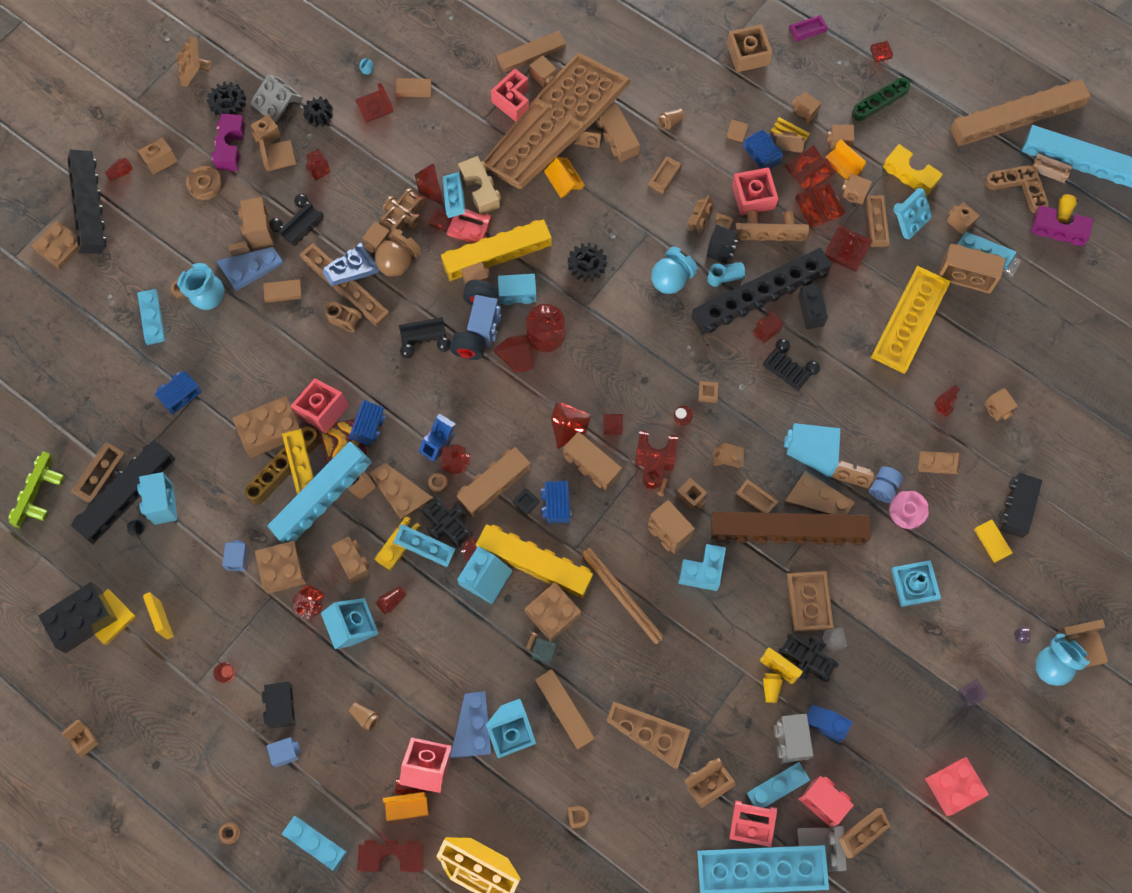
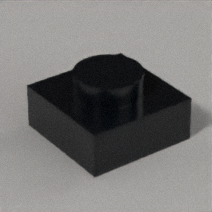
[512,488,540,516]

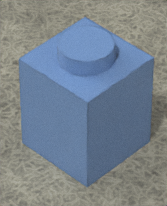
[222,540,249,571]
[266,737,301,767]

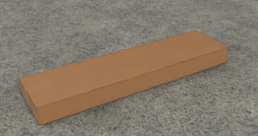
[497,30,566,72]
[535,669,595,750]

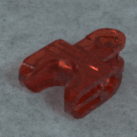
[635,430,678,490]

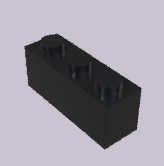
[999,473,1042,538]

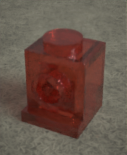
[306,149,331,181]
[753,310,783,343]

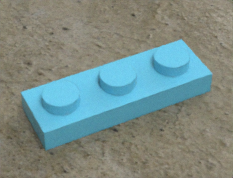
[443,172,466,218]
[958,231,1016,269]
[137,289,165,345]
[393,524,455,567]
[746,762,810,808]

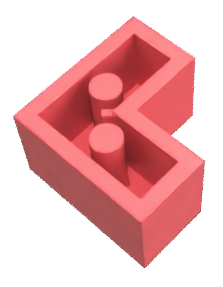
[491,69,529,122]

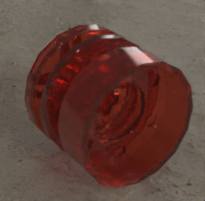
[526,304,565,352]

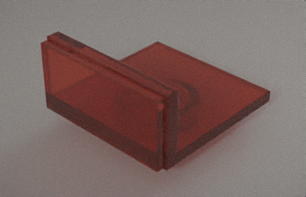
[355,83,393,123]

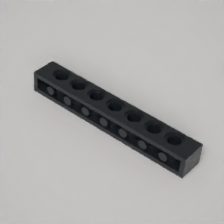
[691,247,832,335]

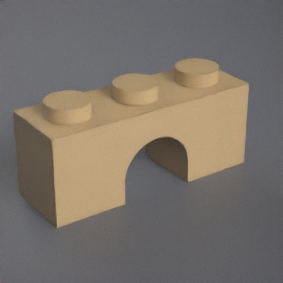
[458,156,501,215]

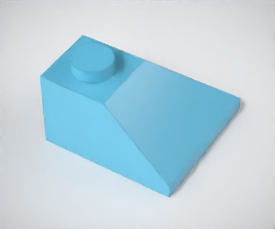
[486,699,536,758]

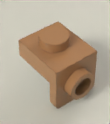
[713,443,744,468]
[62,720,98,758]

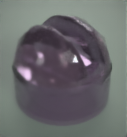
[1014,627,1030,643]

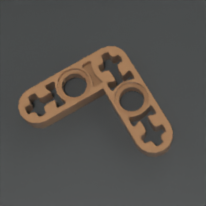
[985,166,1048,214]

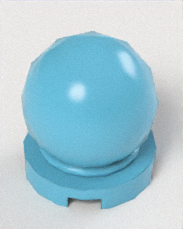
[651,247,698,294]
[177,263,225,310]
[1035,634,1090,686]

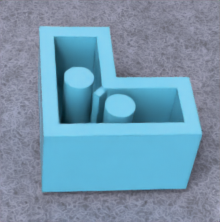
[678,544,726,591]

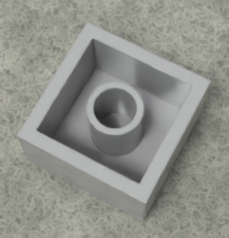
[773,714,813,763]

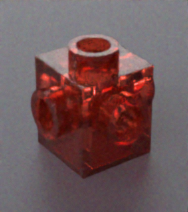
[441,445,470,474]
[292,584,325,621]

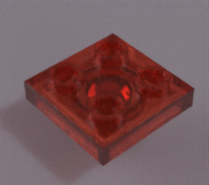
[825,225,872,272]

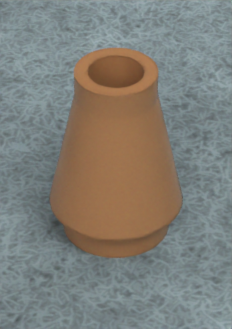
[658,109,685,130]
[349,702,380,731]

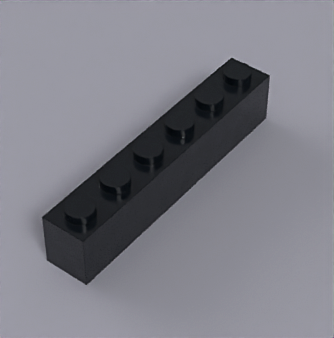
[67,149,107,254]
[70,439,175,545]

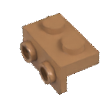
[685,758,736,808]

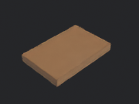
[786,571,834,633]

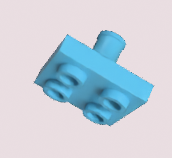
[893,188,932,240]
[891,560,941,607]

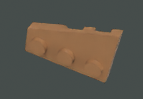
[369,463,433,521]
[784,471,855,515]

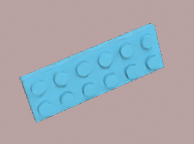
[697,845,829,893]

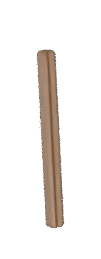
[582,548,663,644]

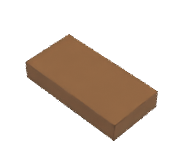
[396,78,432,97]
[648,156,682,194]
[263,279,302,303]
[735,479,779,513]

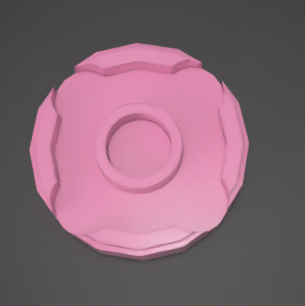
[889,491,929,529]

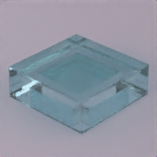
[532,638,556,664]

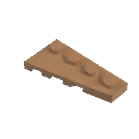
[606,702,691,770]

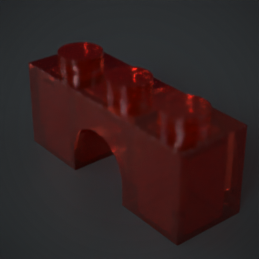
[357,840,424,872]

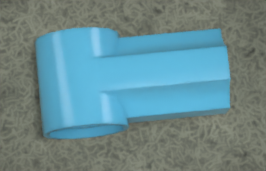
[707,262,746,287]

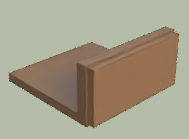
[773,131,805,153]
[138,137,178,175]
[259,139,296,171]

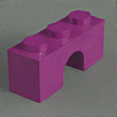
[212,114,246,171]
[1030,205,1093,246]

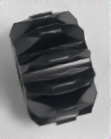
[303,96,333,127]

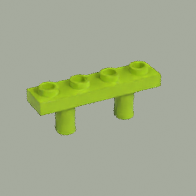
[8,451,65,529]

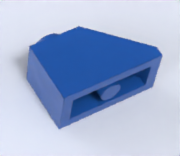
[807,705,853,743]

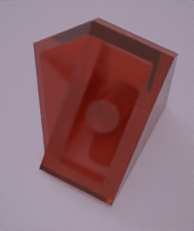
[415,164,443,204]
[492,334,533,372]
[551,401,592,449]

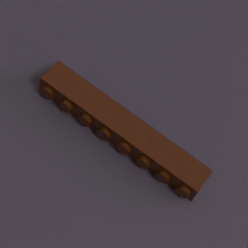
[711,512,871,546]

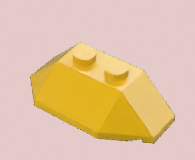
[437,837,521,893]

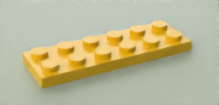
[871,266,951,374]

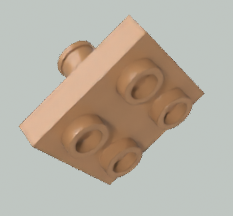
[177,36,211,87]

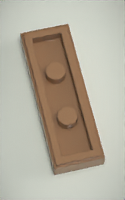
[865,195,890,247]
[838,808,891,858]

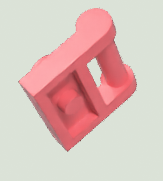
[447,209,492,243]
[729,800,777,847]

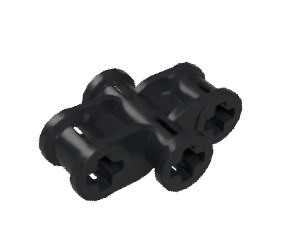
[420,496,473,548]
[778,634,839,682]

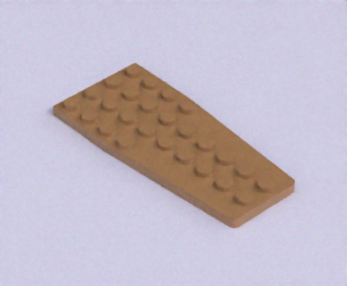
[483,52,631,189]

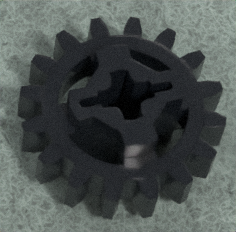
[207,81,247,116]
[567,243,607,282]

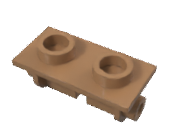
[571,130,602,148]
[1032,153,1072,183]
[687,196,714,236]
[832,460,874,489]

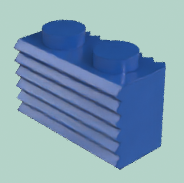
[743,129,783,169]
[154,370,202,415]
[348,400,386,446]
[541,481,570,524]

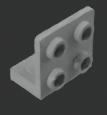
[250,74,303,124]
[797,826,847,872]

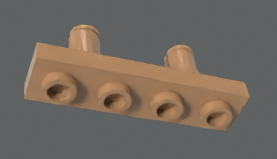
[734,210,809,242]

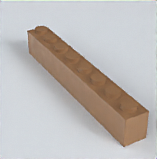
[950,79,1091,147]

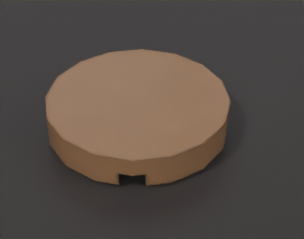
[186,166,223,200]

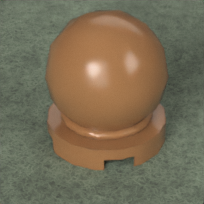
[375,229,421,277]

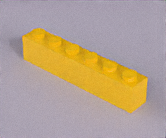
[441,219,552,281]
[476,524,593,599]

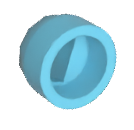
[359,58,374,74]

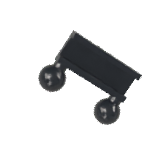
[269,194,324,246]
[399,317,451,359]
[763,339,820,392]

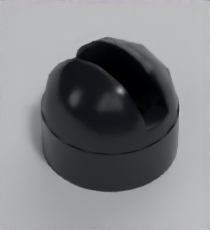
[127,519,144,536]

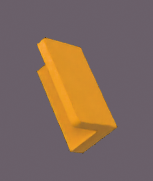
[824,139,866,180]
[544,157,585,198]
[383,792,429,821]

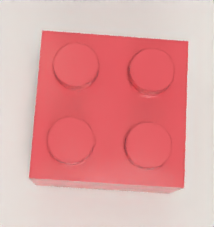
[732,167,778,216]
[291,378,350,434]
[399,738,452,793]
[925,757,989,816]
[798,776,854,828]

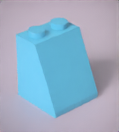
[784,423,840,477]

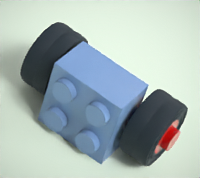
[450,280,501,360]

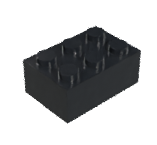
[38,582,118,654]

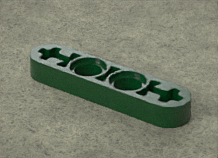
[852,78,911,121]

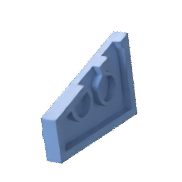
[322,243,379,286]
[216,247,283,291]
[450,691,492,759]

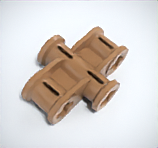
[379,188,425,233]

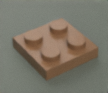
[31,220,78,269]

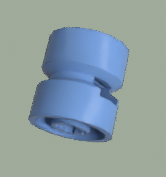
[869,466,904,503]

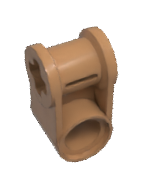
[325,302,363,332]

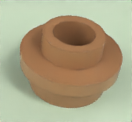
[219,823,240,844]

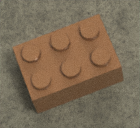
[938,243,1006,294]
[232,396,301,458]

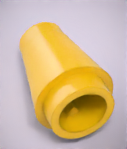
[1057,194,1077,223]
[763,673,783,703]

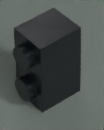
[706,225,738,264]
[798,284,828,329]
[262,682,296,729]

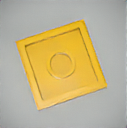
[94,589,136,645]
[143,592,174,640]
[760,647,803,684]

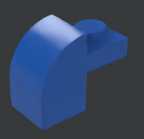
[418,414,456,462]

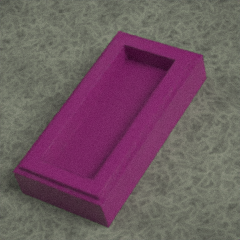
[789,14,828,42]

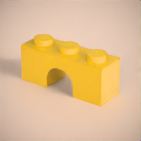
[883,144,943,197]

